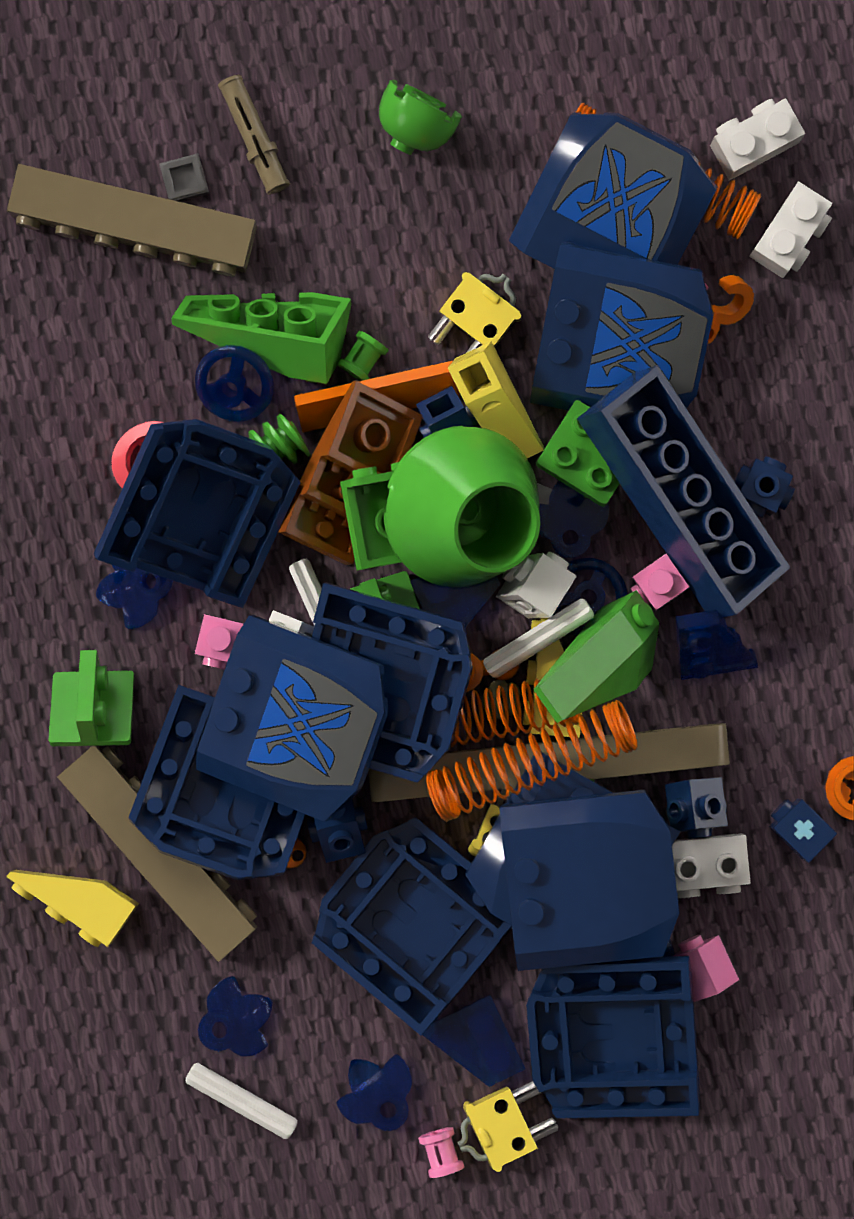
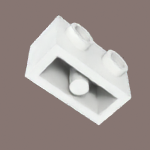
[710,98,805,181]
[749,181,832,278]
[496,552,577,619]
[672,833,751,898]

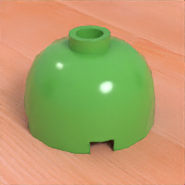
[379,79,462,155]

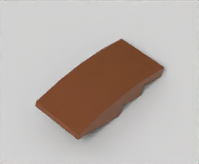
[278,381,422,565]

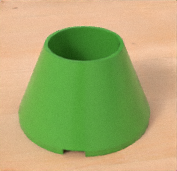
[383,426,540,587]

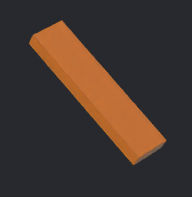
[294,361,460,433]

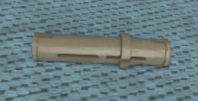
[218,74,290,195]

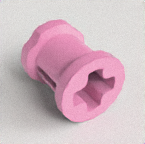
[418,1127,465,1178]

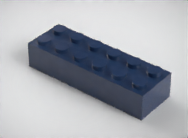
[577,365,791,619]

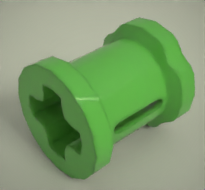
[337,331,389,381]

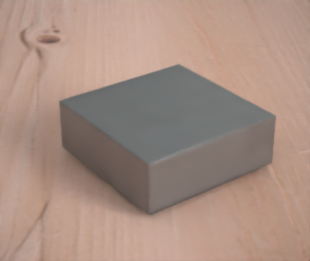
[159,153,209,202]

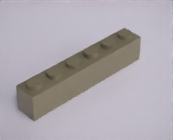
[7,164,257,277]
[57,745,258,962]

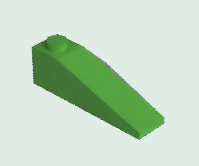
[171,292,351,384]
[533,590,659,723]

